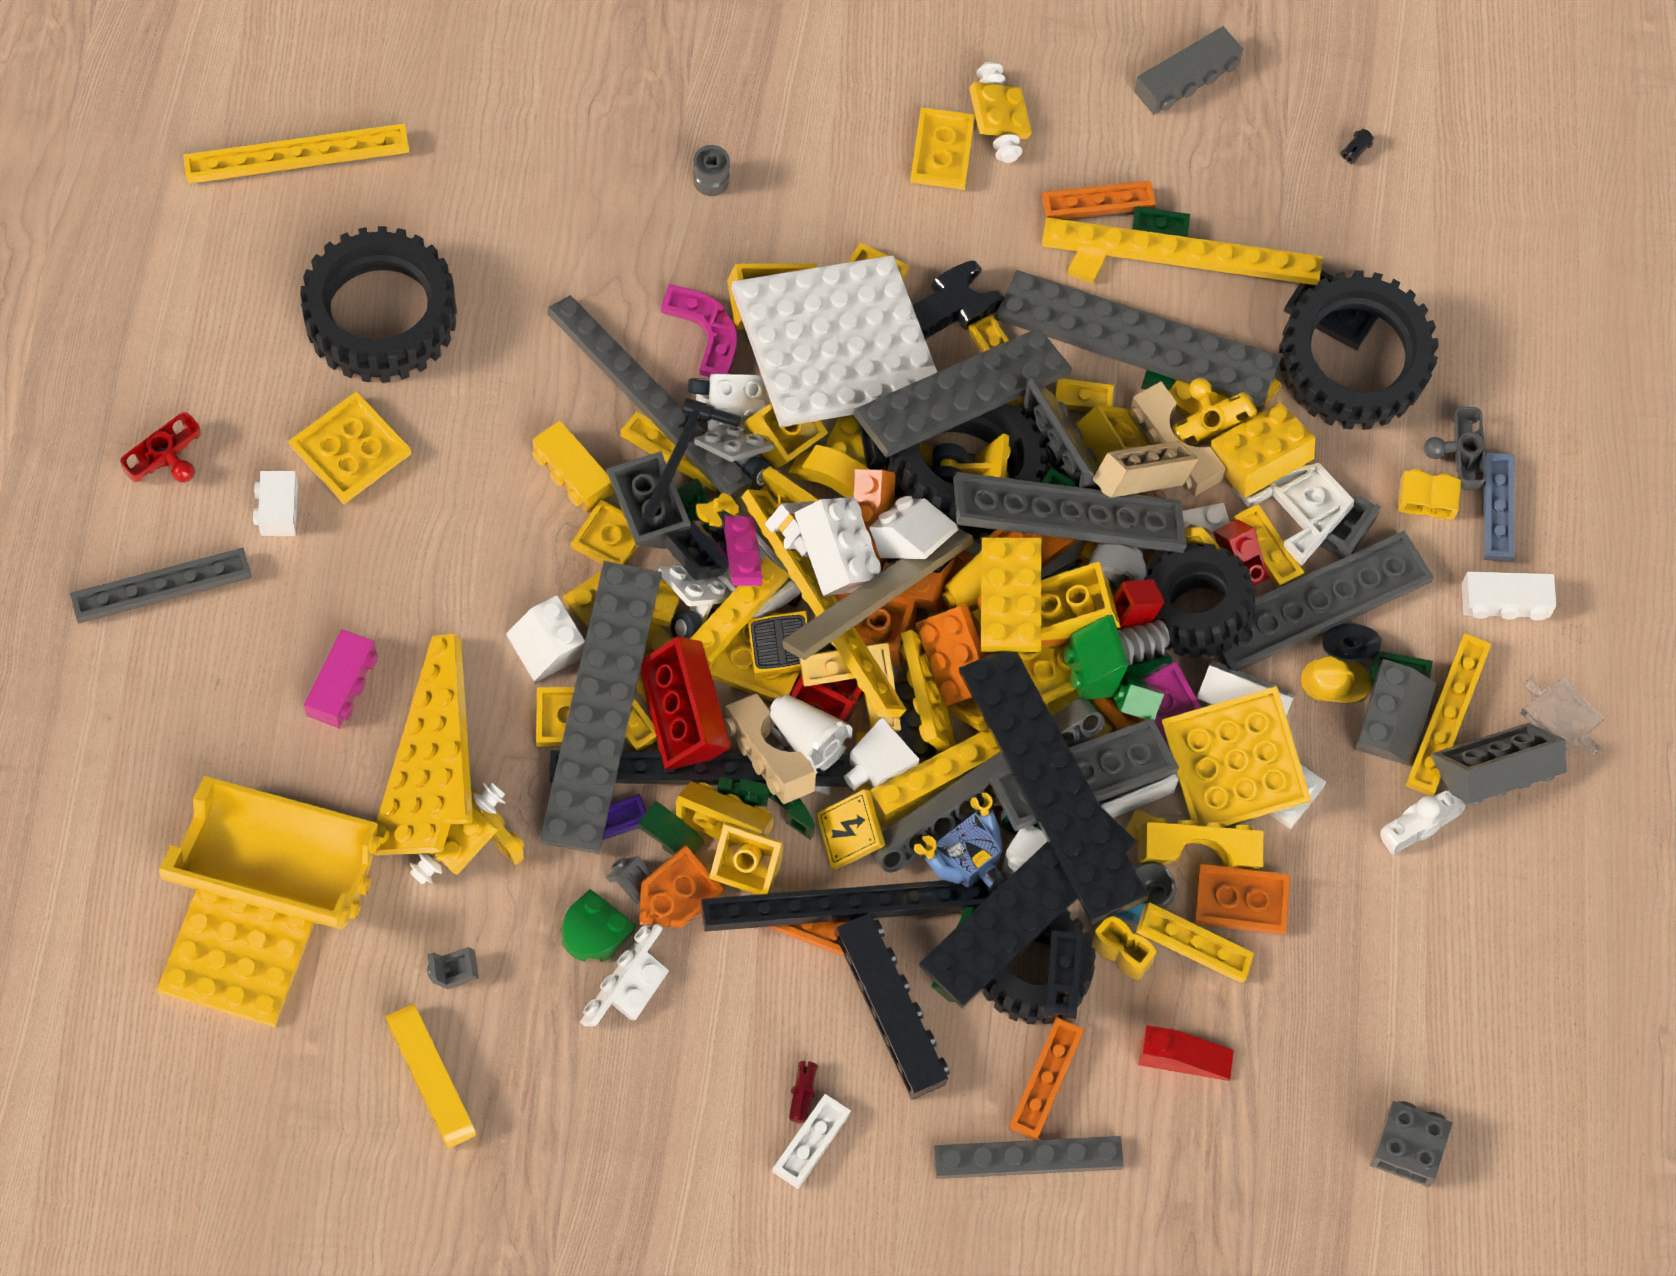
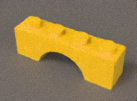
[1138,818,1264,870]

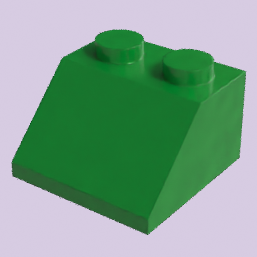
[1063,615,1128,700]

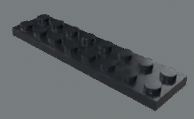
[919,806,1136,1009]

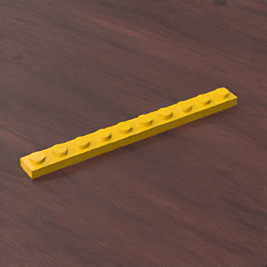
[1042,217,1323,285]
[741,489,907,718]

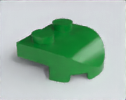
[560,889,637,962]

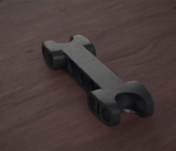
[913,260,1005,340]

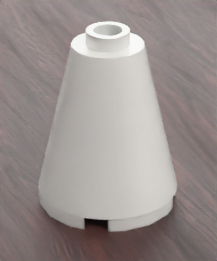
[770,695,852,773]

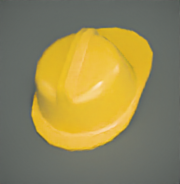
[1301,656,1371,703]

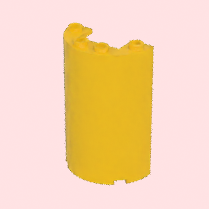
[159,776,382,930]

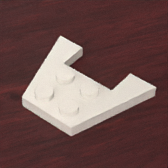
[1232,463,1354,566]

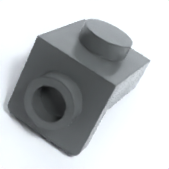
[427,947,479,989]

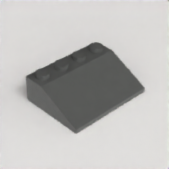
[1022,379,1101,490]

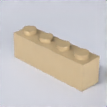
[1092,441,1199,498]

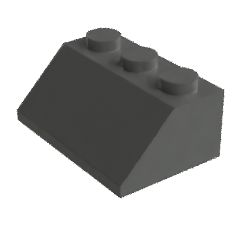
[606,451,691,549]
[1355,659,1437,767]

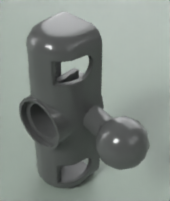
[1423,407,1487,491]

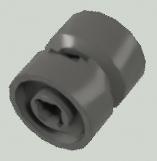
[694,145,730,196]

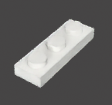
[772,1094,851,1189]

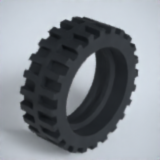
[300,226,457,383]
[1279,270,1439,430]
[885,403,1047,539]

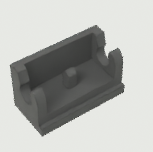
[1320,495,1381,559]

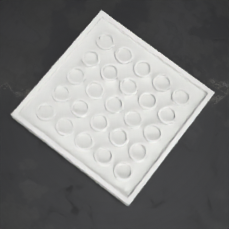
[731,255,937,427]

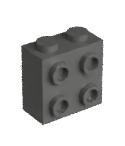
[1370,1101,1453,1187]

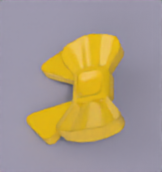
[696,493,739,527]

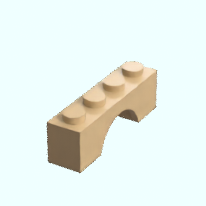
[1130,382,1226,497]
[724,693,816,804]

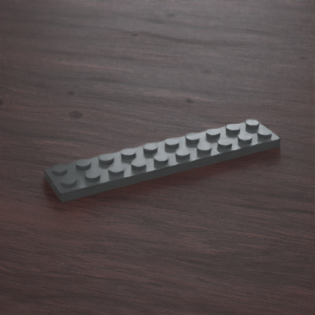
[996,270,1282,408]
[540,561,662,855]

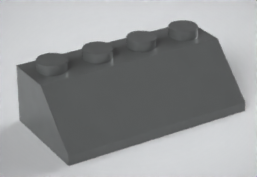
[1432,723,1567,804]

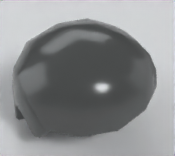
[1135,862,1177,909]

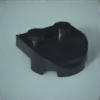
[662,521,729,581]

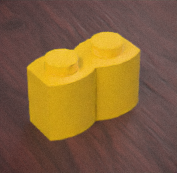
[1398,469,1461,520]
[1092,916,1157,980]

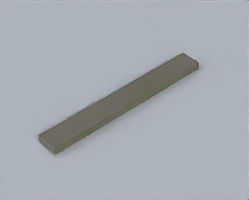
[782,528,973,660]

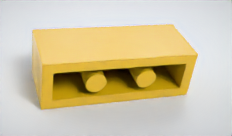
[532,420,614,513]

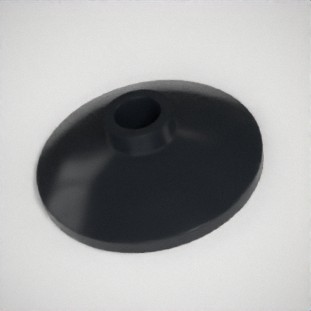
[1322,624,1381,662]

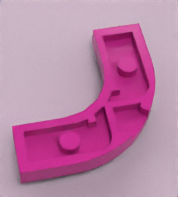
[661,284,737,377]

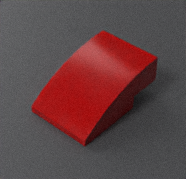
[774,652,864,731]

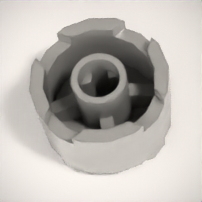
[1087,543,1146,597]

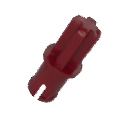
[789,1061,818,1124]

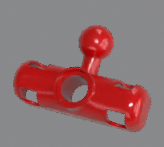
[120,412,201,483]

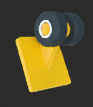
[932,433,1010,485]

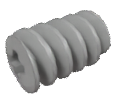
[1118,620,1170,665]

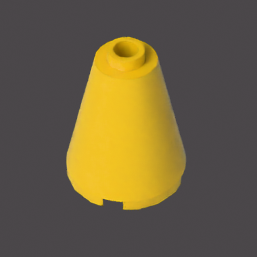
[942,550,982,609]

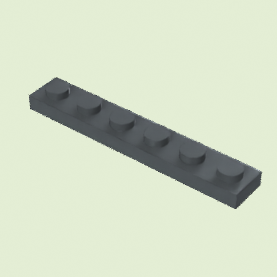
[70,547,252,624]
[934,1136,1124,1179]

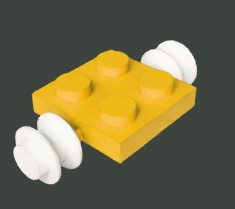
[969,62,1032,163]
[410,782,506,884]

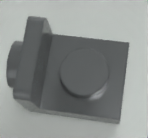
[606,856,652,904]

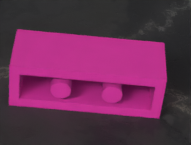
[304,629,378,729]

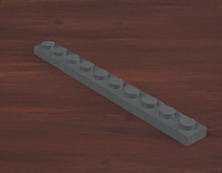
[548,295,752,498]

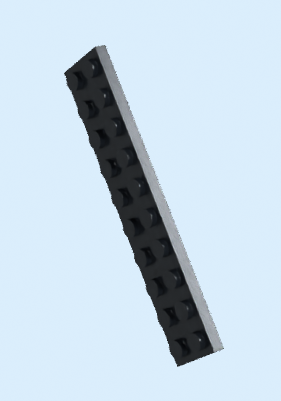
[959,652,1148,925]

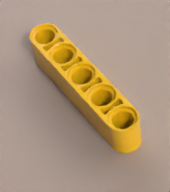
[385,1003,476,1149]

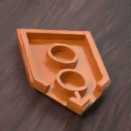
[639,845,726,929]

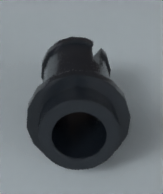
[1340,129,1374,164]

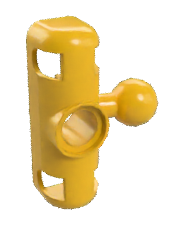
[1172,378,1257,446]

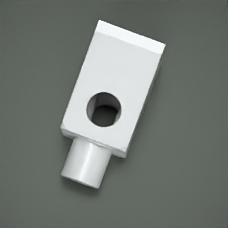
[844,718,919,790]

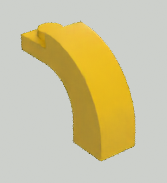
[788,445,870,498]

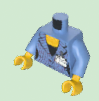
[914,793,1004,889]

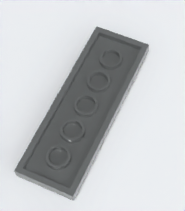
[989,718,1179,831]

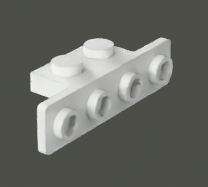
[580,924,669,1026]

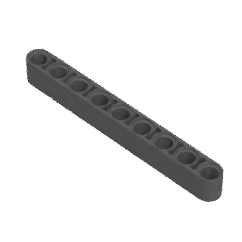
[870,698,1104,873]

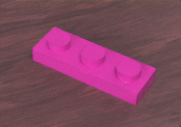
[724,516,763,586]

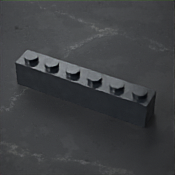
[835,913,950,1100]

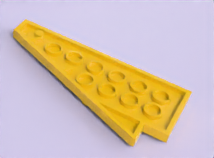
[374,634,473,856]

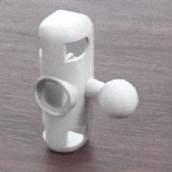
[1380,790,1466,855]

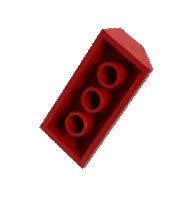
[640,636,731,770]

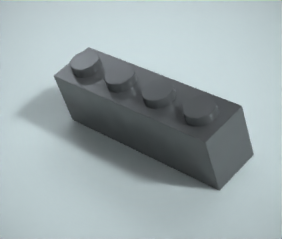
[1134,26,1243,115]

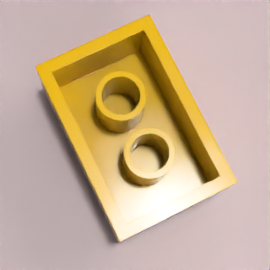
[1211,402,1316,498]

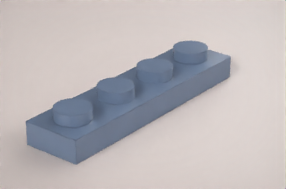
[1483,452,1514,562]

